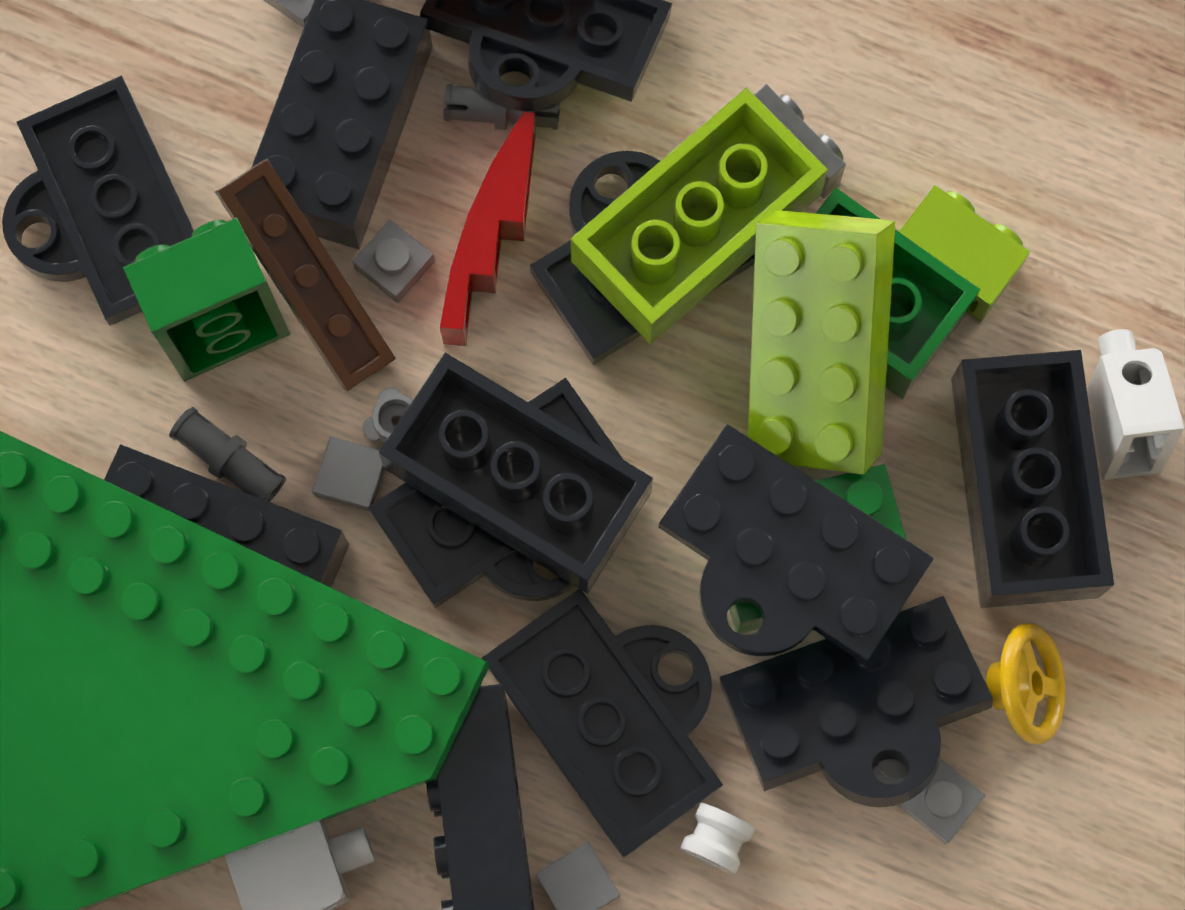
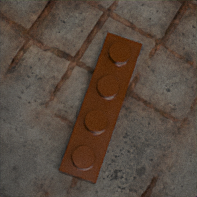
[215,159,396,391]

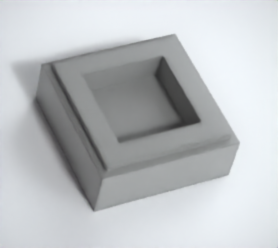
[312,436,384,512]
[536,842,620,910]

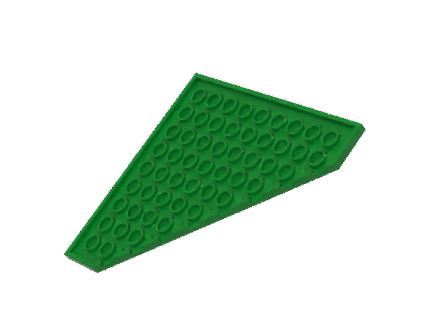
[0,431,491,910]

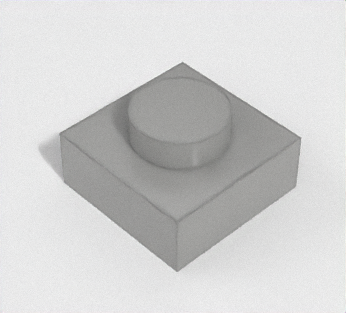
[352,220,435,303]

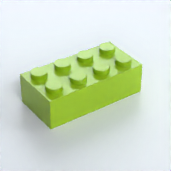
[570,87,828,345]
[748,210,895,474]

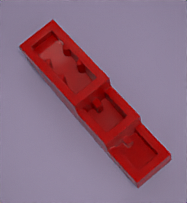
[440,112,536,346]

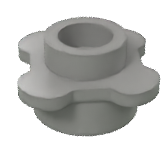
[363,388,413,442]

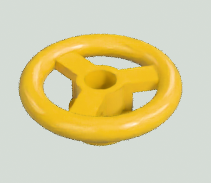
[986,623,1066,745]

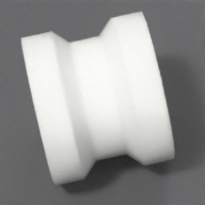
[680,803,755,875]

